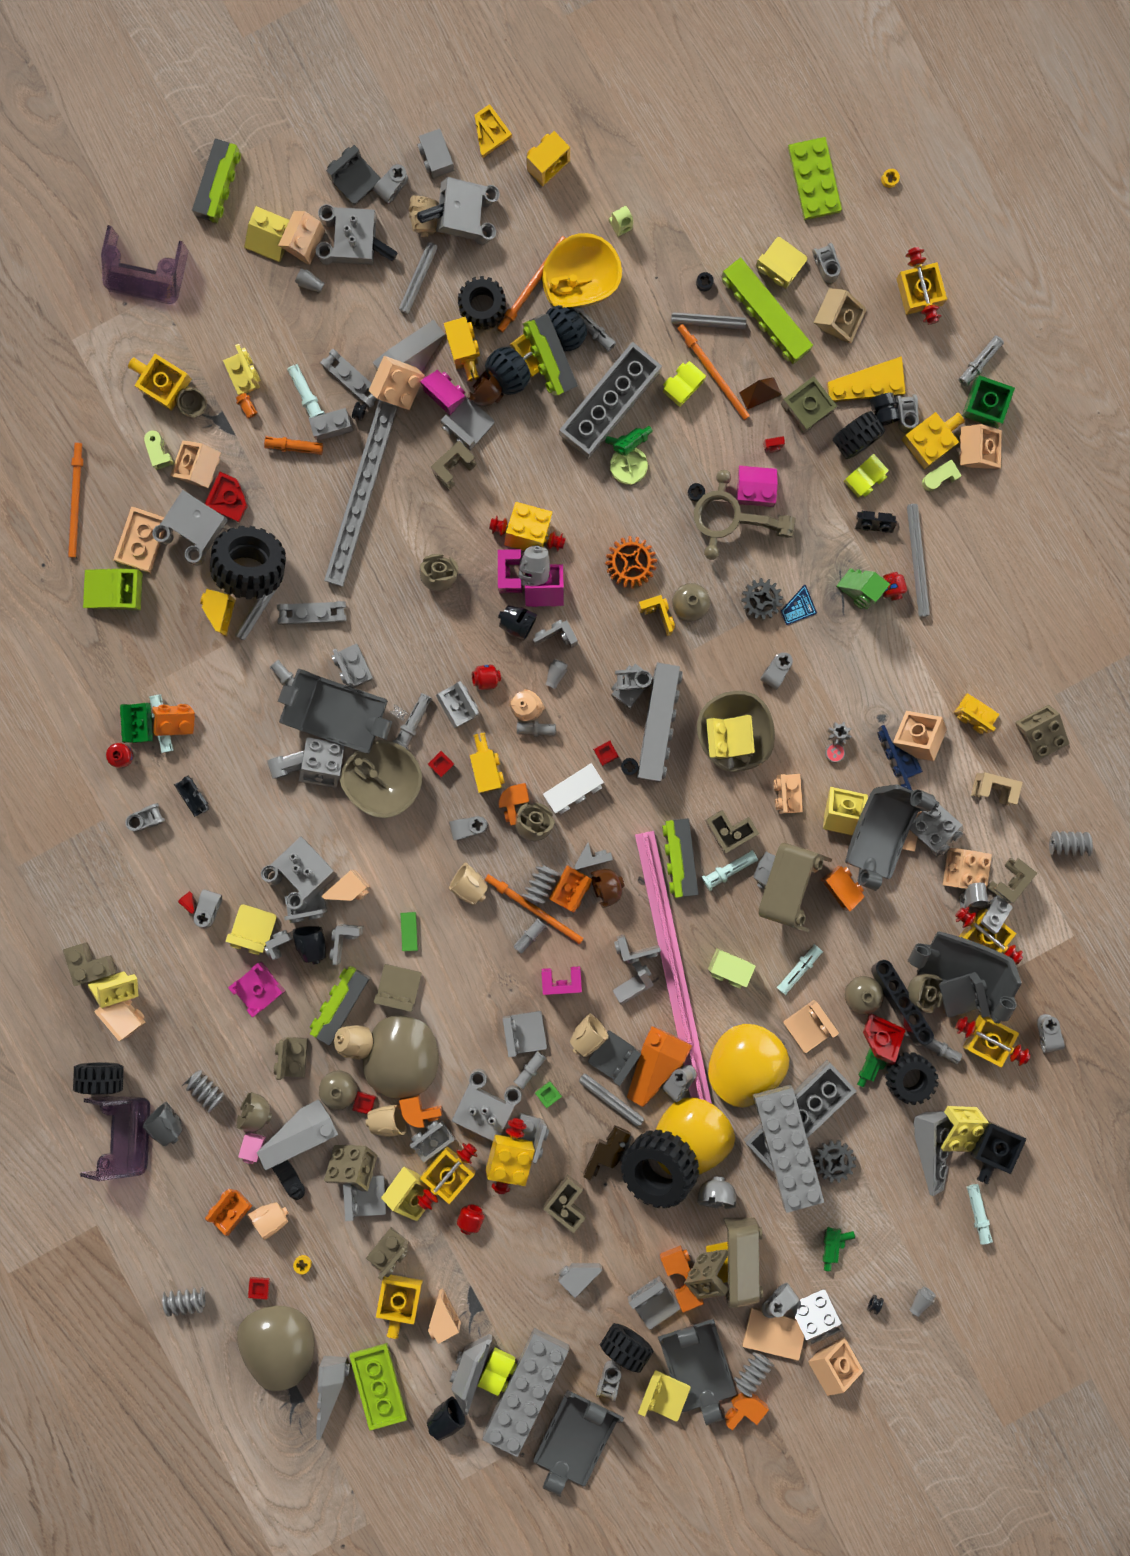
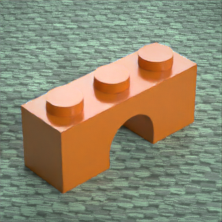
[660,1245,704,1312]

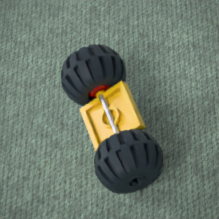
[485,305,587,395]

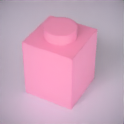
[238,1132,266,1164]

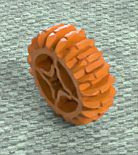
[605,536,657,588]

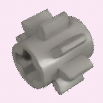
[827,722,852,746]

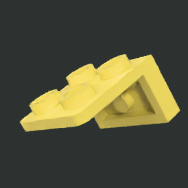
[756,237,807,289]
[226,904,277,955]

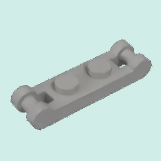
[320,349,377,408]
[277,601,346,624]

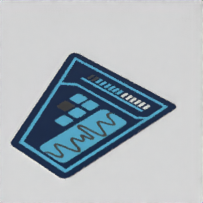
[781,585,817,625]

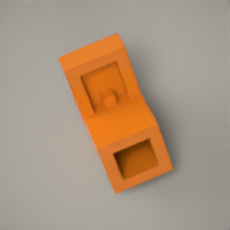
[499,783,529,825]
[399,1094,443,1128]
[725,1393,769,1431]

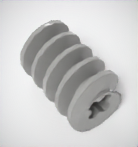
[1049,831,1093,856]
[521,864,559,907]
[182,1070,224,1113]
[162,1287,205,1317]
[734,1352,775,1397]

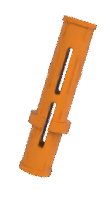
[264,436,323,455]

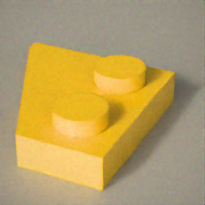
[474,104,512,158]

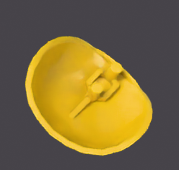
[542,233,622,308]
[708,1024,789,1108]
[656,1098,735,1175]

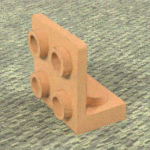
[774,774,803,814]
[943,848,992,891]
[783,1000,839,1053]

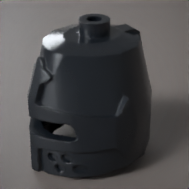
[498,605,537,641]
[292,926,326,965]
[427,1396,466,1441]

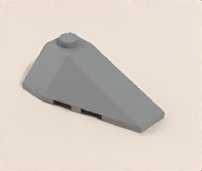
[373,320,446,372]
[256,1099,338,1170]
[914,1111,954,1196]
[316,1356,350,1440]

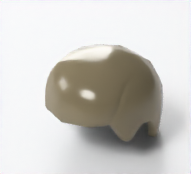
[176,387,207,418]

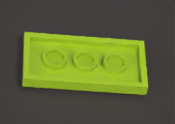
[788,137,842,220]
[349,1343,407,1431]

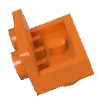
[152,704,195,736]
[549,865,592,913]
[205,1189,253,1236]

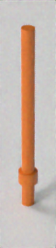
[497,236,566,333]
[677,324,750,420]
[68,443,83,558]
[485,874,584,944]

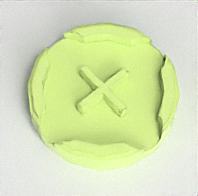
[610,448,648,485]

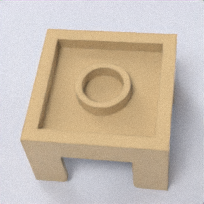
[971,772,1023,805]

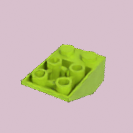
[83,569,143,611]

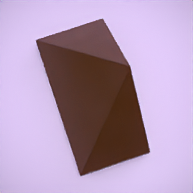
[739,377,782,410]

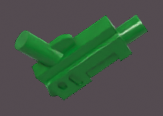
[605,426,653,456]
[857,1048,897,1087]
[822,1227,855,1271]

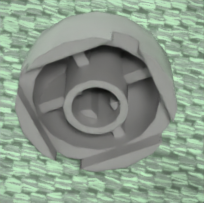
[697,1177,737,1209]

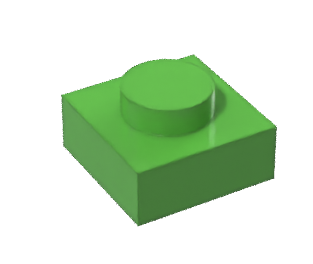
[535,1081,562,1108]

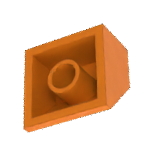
[820,866,865,912]

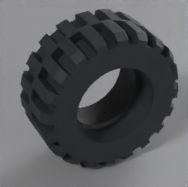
[210,526,286,600]
[621,1130,699,1208]

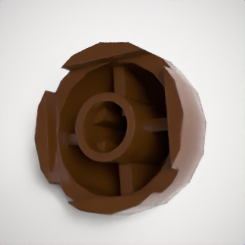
[467,370,504,407]
[591,869,625,908]

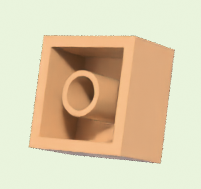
[369,356,425,410]

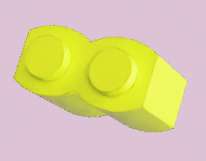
[663,361,706,407]
[843,454,889,498]
[477,1347,517,1396]

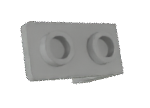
[981,895,1013,934]
[613,961,654,1005]

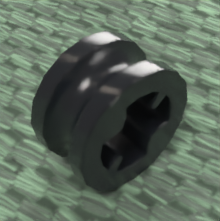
[696,272,714,292]
[352,402,367,421]
[688,483,705,502]
[621,758,638,775]
[867,1295,884,1315]

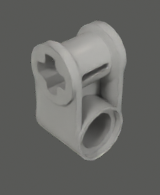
[373,164,408,203]
[812,243,841,283]
[896,394,919,433]
[760,653,793,690]
[615,670,652,691]
[125,803,165,831]
[449,816,488,841]
[960,882,988,910]
[194,889,222,927]
[1037,1014,1065,1053]
[662,1065,696,1102]
[761,1283,799,1318]
[596,1360,621,1402]

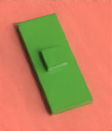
[400,912,418,951]

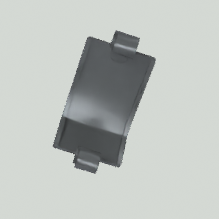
[277,669,393,754]
[845,784,939,891]
[908,931,1022,1024]
[658,1319,736,1426]
[533,1390,624,1497]

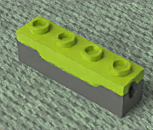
[192,138,241,223]
[522,313,578,395]
[662,818,698,898]
[309,966,371,1046]

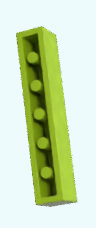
[722,257,813,364]

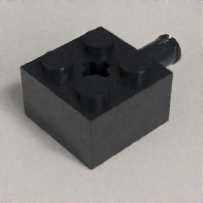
[970,1120,1026,1185]

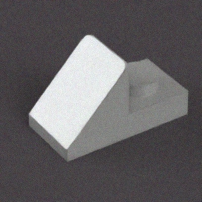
[574,843,613,870]

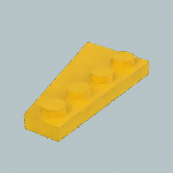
[827,356,906,402]

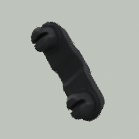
[271,1160,305,1200]

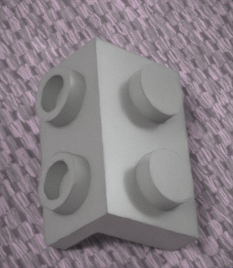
[436,681,479,728]
[264,930,293,960]
[409,1120,455,1162]

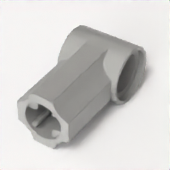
[267,751,304,779]

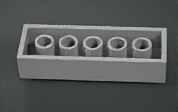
[559,342,662,459]
[637,662,683,782]
[743,1060,856,1171]
[753,1085,825,1213]
[482,1328,569,1457]

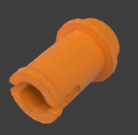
[236,393,258,419]

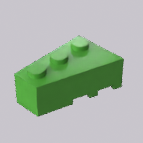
[836,568,890,609]

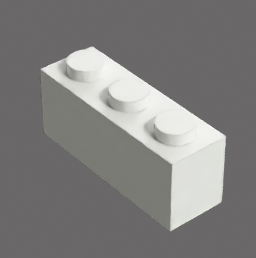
[543,763,604,815]

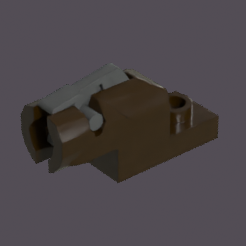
[583,1125,632,1180]

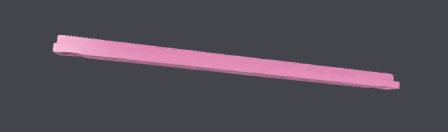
[635,831,712,1104]

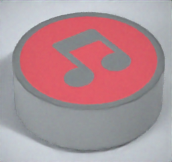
[825,743,845,762]

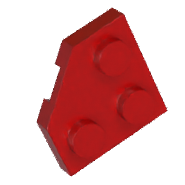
[205,472,248,523]
[863,1014,905,1065]

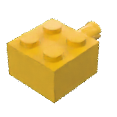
[443,317,480,382]
[128,354,192,411]
[902,412,965,470]
[470,732,505,794]
[376,1274,423,1339]

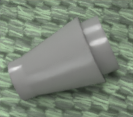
[295,268,325,293]
[545,659,568,689]
[909,1286,936,1317]

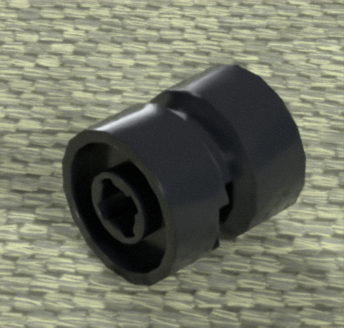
[869,393,900,426]

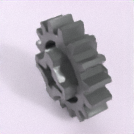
[741,578,783,620]
[814,1140,856,1183]

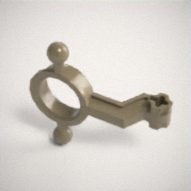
[694,470,796,560]

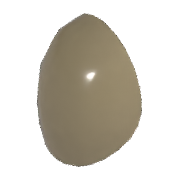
[697,691,775,772]
[340,740,422,818]
[363,1016,439,1098]
[237,1306,314,1391]

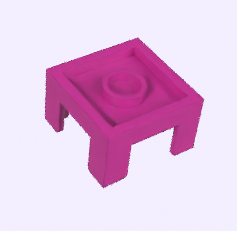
[498,549,522,593]
[228,961,285,1017]
[541,966,582,995]

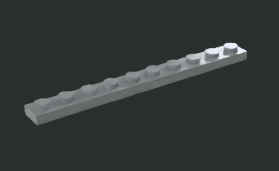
[324,400,398,587]

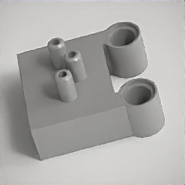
[152,490,228,566]
[261,837,338,913]
[452,1069,522,1141]

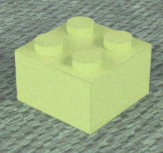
[708,948,756,989]

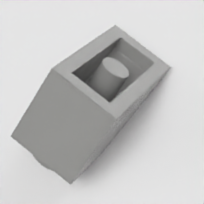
[558,1263,602,1298]

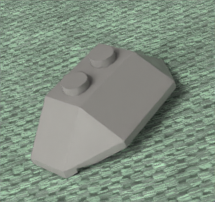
[449,1334,493,1415]

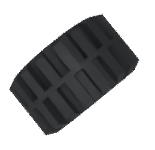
[458,276,506,330]
[833,411,885,459]
[885,1052,939,1105]
[73,1062,124,1095]
[600,1323,654,1373]

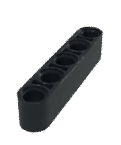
[871,960,934,1047]

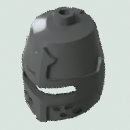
[143,1101,183,1146]

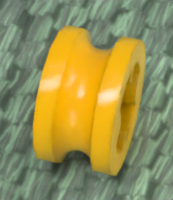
[881,169,900,188]
[293,1255,312,1274]

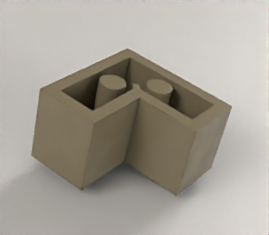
[705,810,759,853]
[63,943,116,986]
[543,1174,586,1233]

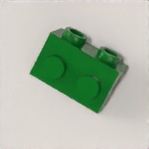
[120,703,153,743]

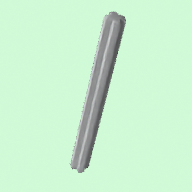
[907,504,930,617]

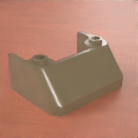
[759,843,832,932]
[724,1218,763,1308]

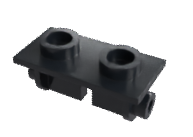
[855,510,897,533]
[174,775,209,817]

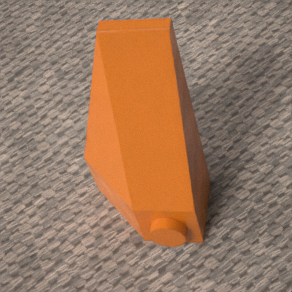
[627,1026,692,1107]

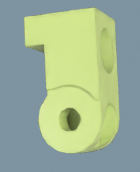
[609,206,633,237]
[144,431,174,470]
[922,460,962,491]

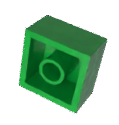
[962,375,1015,429]

